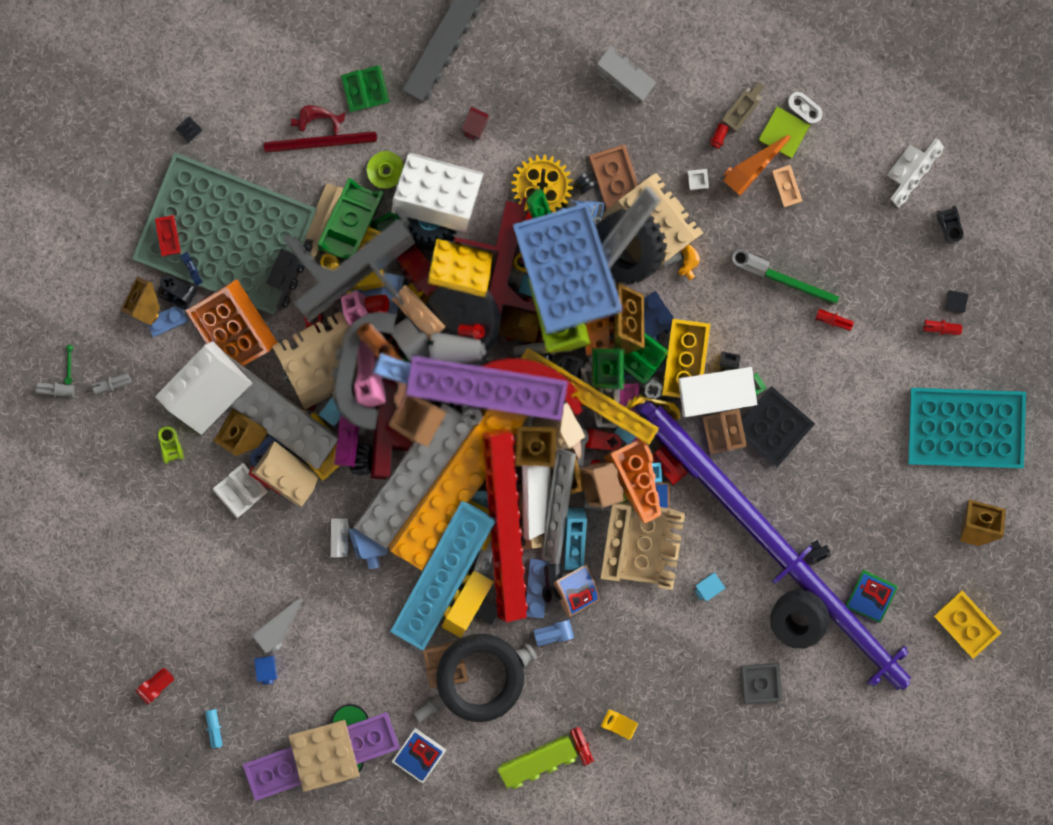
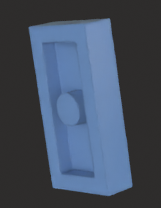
[147,306,189,337]

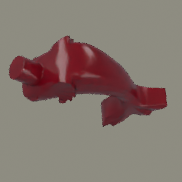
[291,105,345,135]

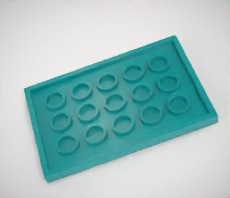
[908,388,1026,468]

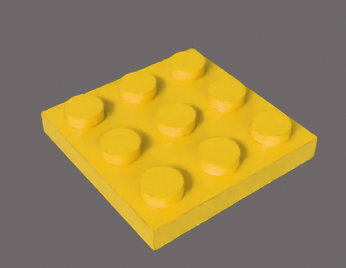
[428,239,493,297]

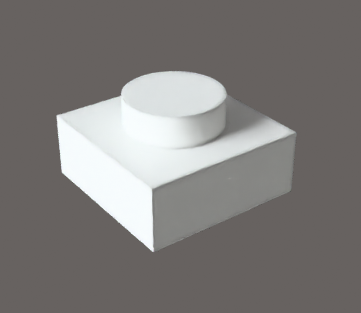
[688,169,709,191]

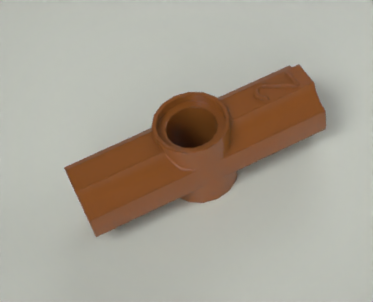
[356,322,404,362]

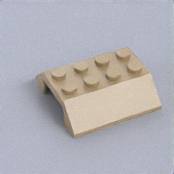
[602,173,703,267]
[272,311,358,410]
[601,502,685,589]

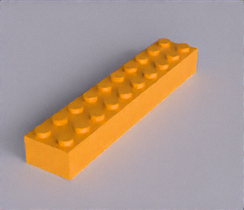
[388,407,529,570]

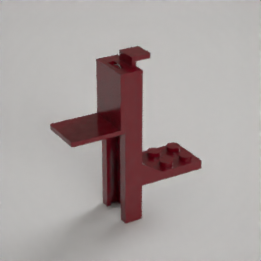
[453,197,537,314]
[330,339,414,480]

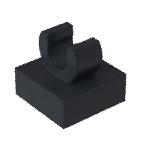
[176,116,203,143]
[719,351,740,372]
[810,540,831,564]

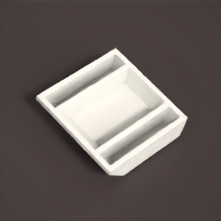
[391,153,484,233]

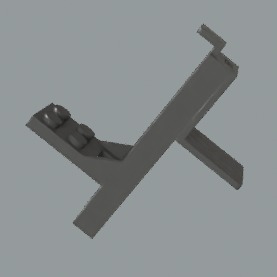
[283,207,415,322]

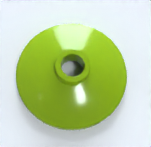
[367,151,404,189]

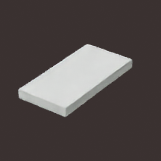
[678,367,757,417]
[522,466,552,540]

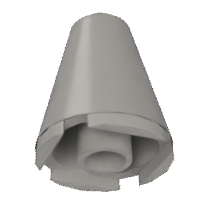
[430,333,485,364]

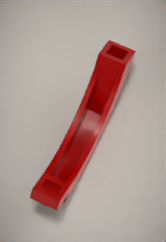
[479,357,583,415]

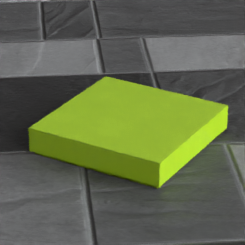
[758,107,810,159]

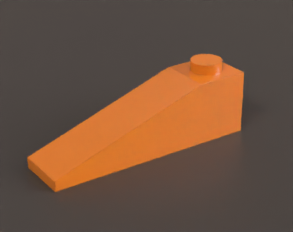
[723,135,791,196]
[604,439,661,524]

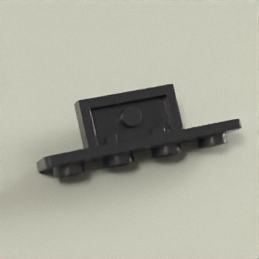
[266,238,313,310]

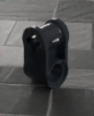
[936,205,964,244]
[157,275,196,309]

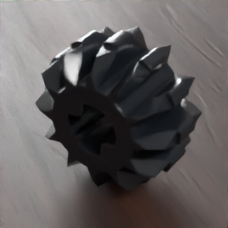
[349,443,372,476]

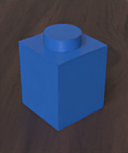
[254,655,278,685]

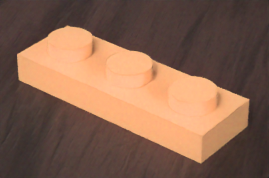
[391,285,446,341]

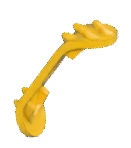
[626,395,680,420]

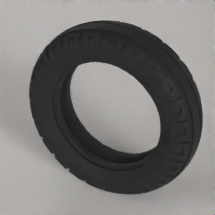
[436,633,524,722]

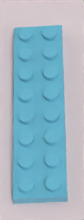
[390,501,496,651]

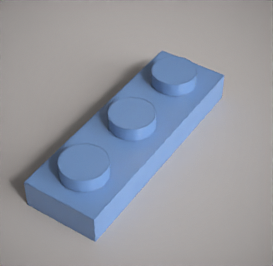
[526,559,549,618]

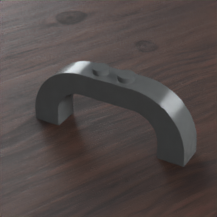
[331,312,396,430]

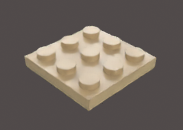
[289,720,360,792]

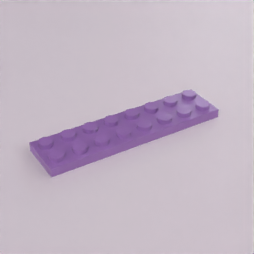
[406,356,567,420]
[243,712,400,801]

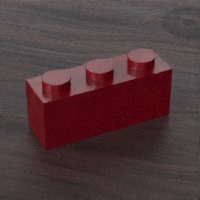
[396,244,439,296]

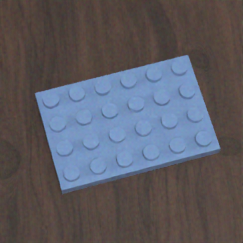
[513,203,622,334]

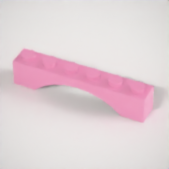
[341,291,386,408]

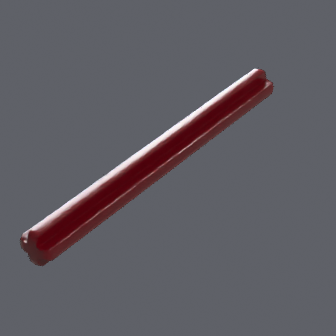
[264,131,377,153]

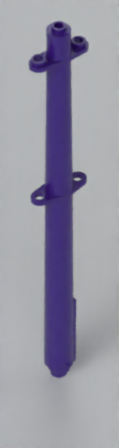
[635,401,911,690]

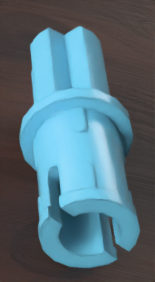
[204,709,223,748]

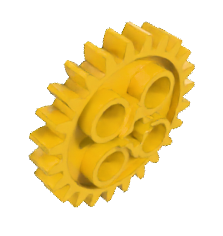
[511,154,573,213]

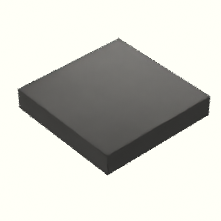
[741,663,782,704]

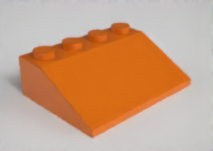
[186,279,278,366]

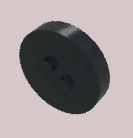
[426,286,501,352]

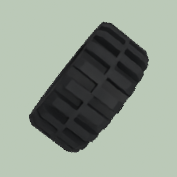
[596,208,667,285]

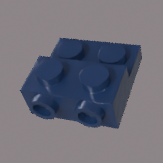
[644,291,674,341]

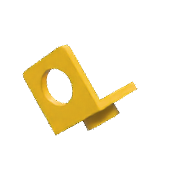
[601,709,638,740]

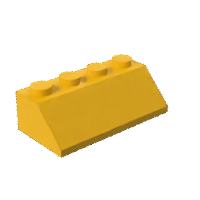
[662,319,711,398]

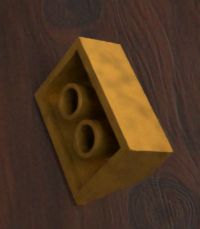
[614,283,644,354]

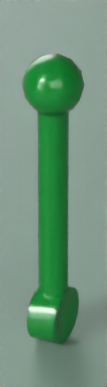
[65,344,73,385]

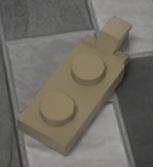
[721,82,764,132]

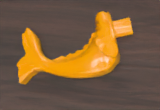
[678,244,700,281]

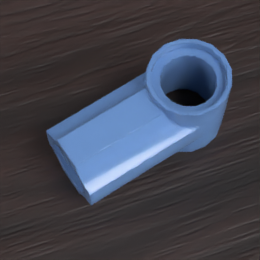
[534,619,574,646]

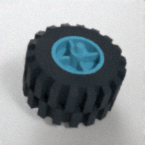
[407,217,457,251]

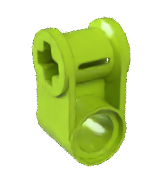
[158,426,185,464]

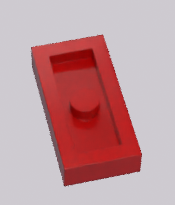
[155,215,181,257]

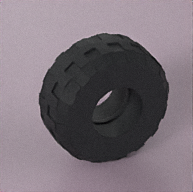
[770,590,829,649]

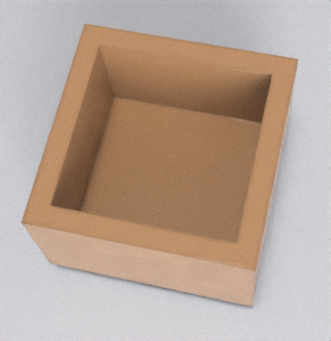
[389,394,446,447]
[579,462,624,508]

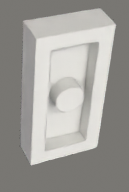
[331,519,349,557]

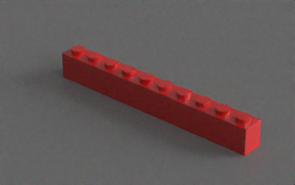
[482,428,528,623]

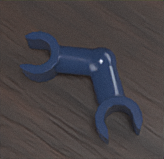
[180,252,203,286]

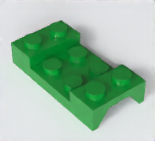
[318,178,384,260]

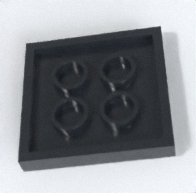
[742,386,815,467]

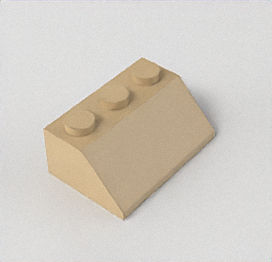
[532,403,585,450]
[252,441,319,506]

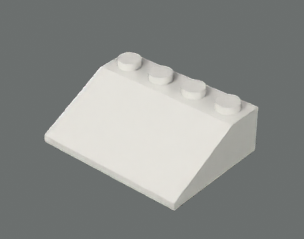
[155,342,252,435]

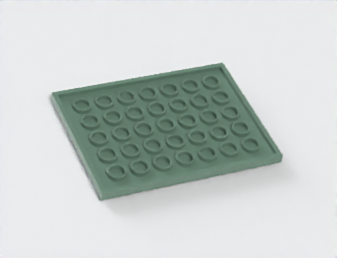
[132,152,317,316]

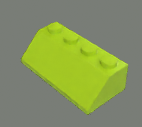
[528,279,590,353]
[498,734,577,789]

